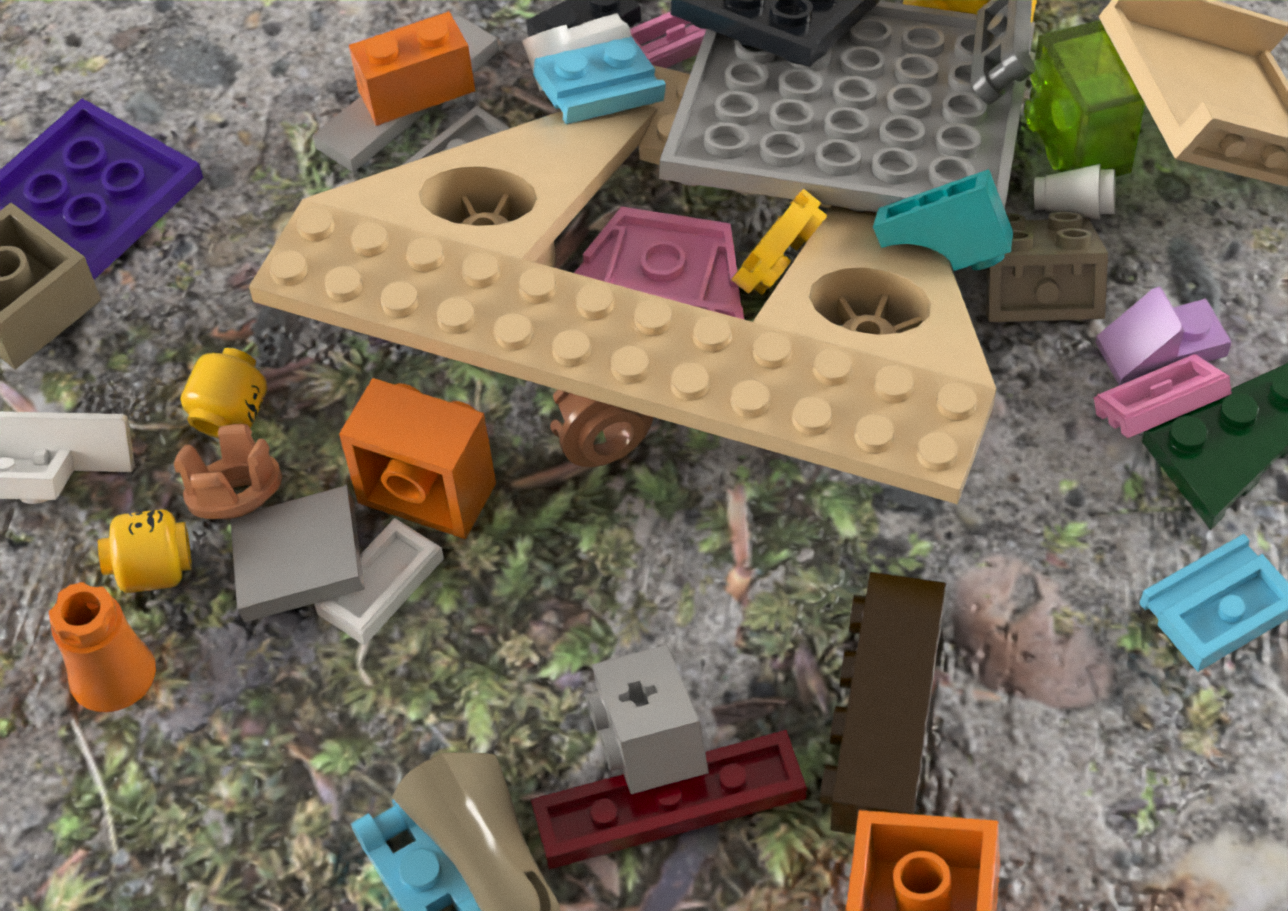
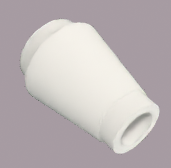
[1034,164,1116,220]

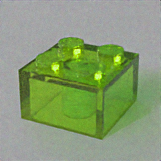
[1024,20,1145,177]

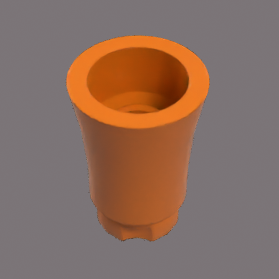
[48,582,156,712]

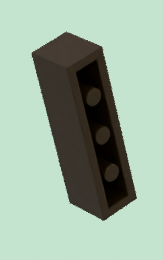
[820,572,947,835]

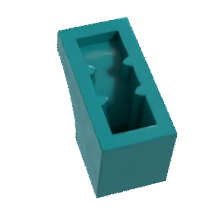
[873,169,1013,271]

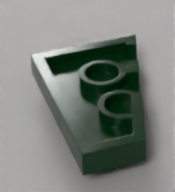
[1141,363,1288,530]

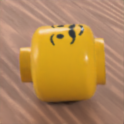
[180,348,267,438]
[98,509,192,593]

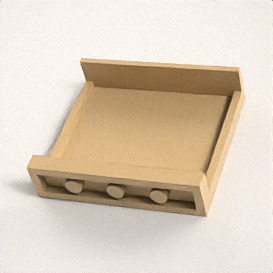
[1098,0,1288,187]

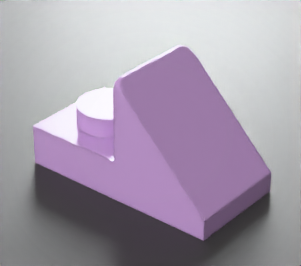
[1096,286,1231,385]

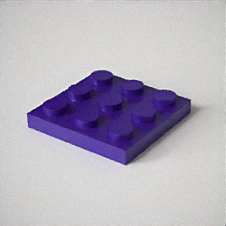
[0,98,204,280]

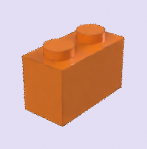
[348,11,476,126]

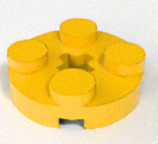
[731,188,827,295]

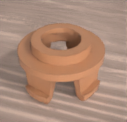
[550,389,653,467]
[174,424,282,520]

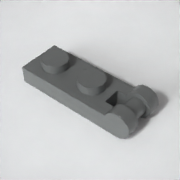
[971,0,1036,104]

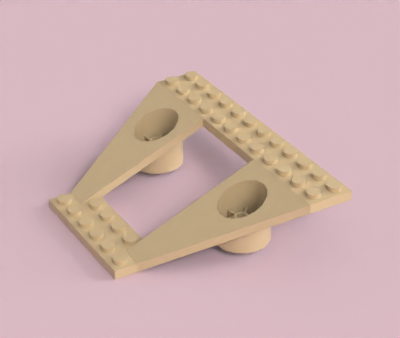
[249,65,996,504]

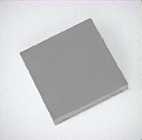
[230,485,365,623]

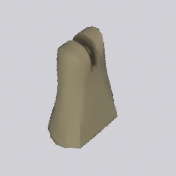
[392,752,560,911]

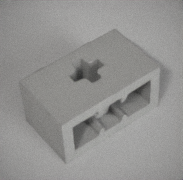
[586,645,709,794]

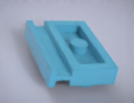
[533,36,666,124]
[1139,534,1288,672]

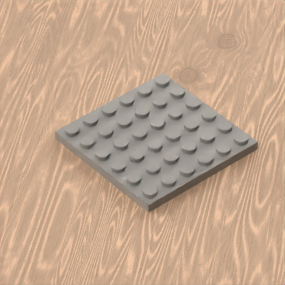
[659,1,1035,212]

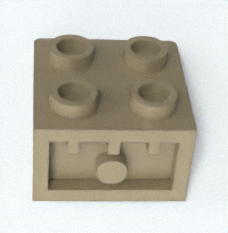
[986,211,1108,322]

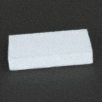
[314,518,444,646]

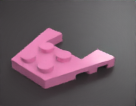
[574,207,744,320]

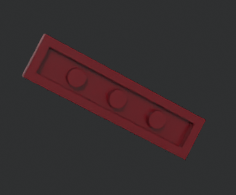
[531,730,807,870]

